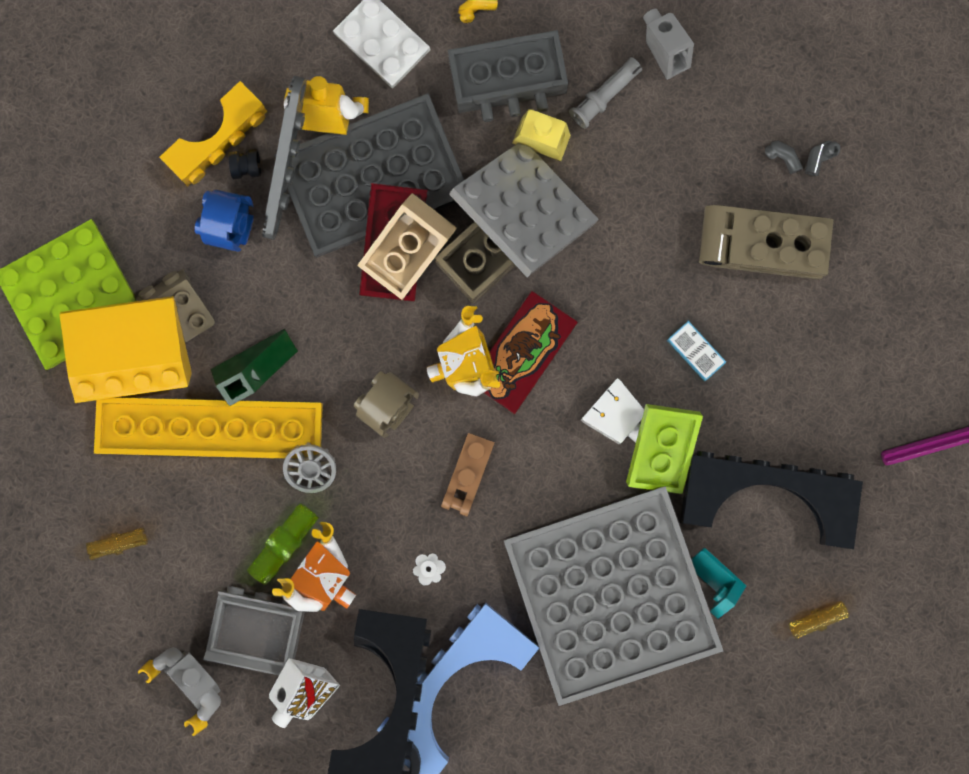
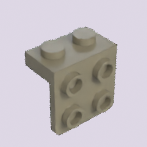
[136,269,215,343]

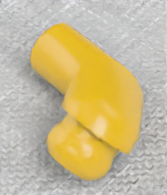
[458,0,498,23]

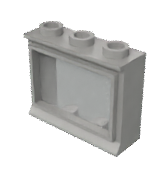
[203,586,305,675]

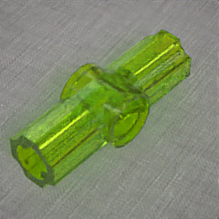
[247,503,320,585]

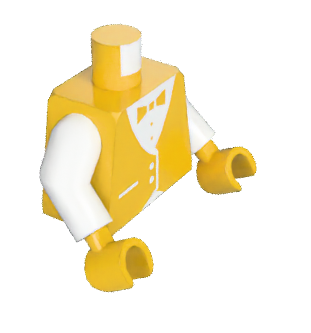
[284,76,369,135]
[427,306,500,396]

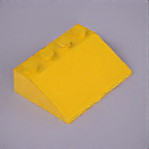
[60,296,192,403]

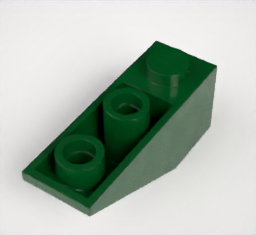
[210,329,298,406]

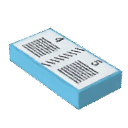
[667,321,726,382]

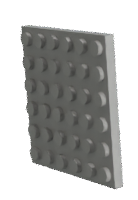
[504,486,723,706]

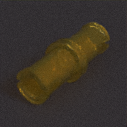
[86,527,148,560]
[789,601,849,640]

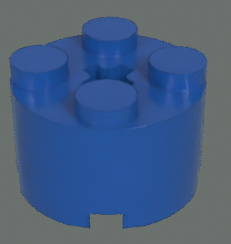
[195,190,254,252]

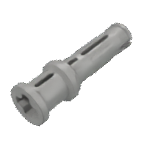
[569,57,642,129]

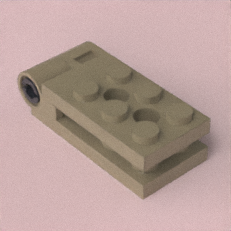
[699,205,834,280]

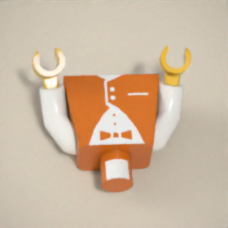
[272,522,356,612]

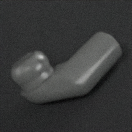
[765,140,803,175]
[805,141,841,176]

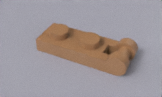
[441,433,495,517]

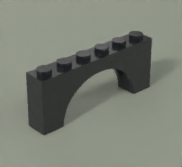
[680,451,863,549]
[327,609,431,774]

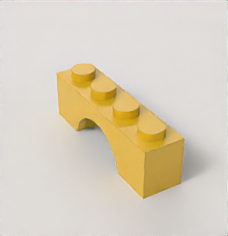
[159,81,267,186]

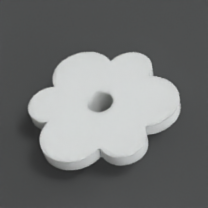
[413,553,446,585]

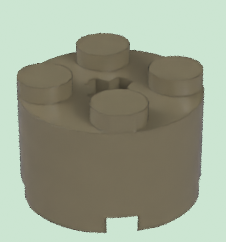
[353,371,419,438]

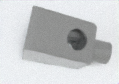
[643,9,694,80]

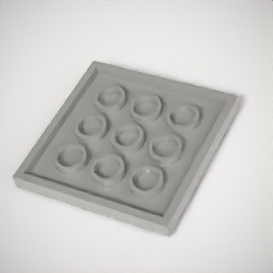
[449,143,599,278]

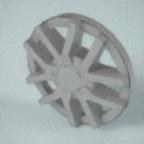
[283,442,336,493]

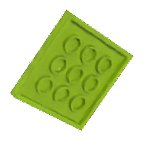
[0,219,136,370]

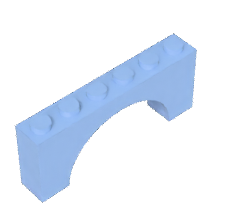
[377,602,539,774]

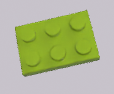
[626,404,703,494]

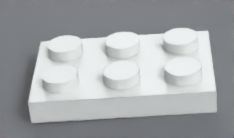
[333,0,430,89]

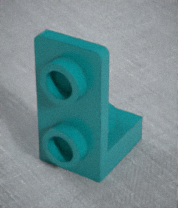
[691,548,747,619]

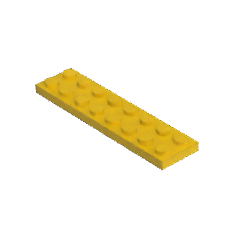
[94,398,323,460]

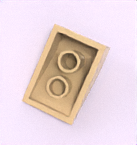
[357,193,457,300]

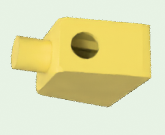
[512,109,571,161]

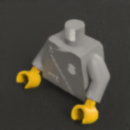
[138,647,221,736]

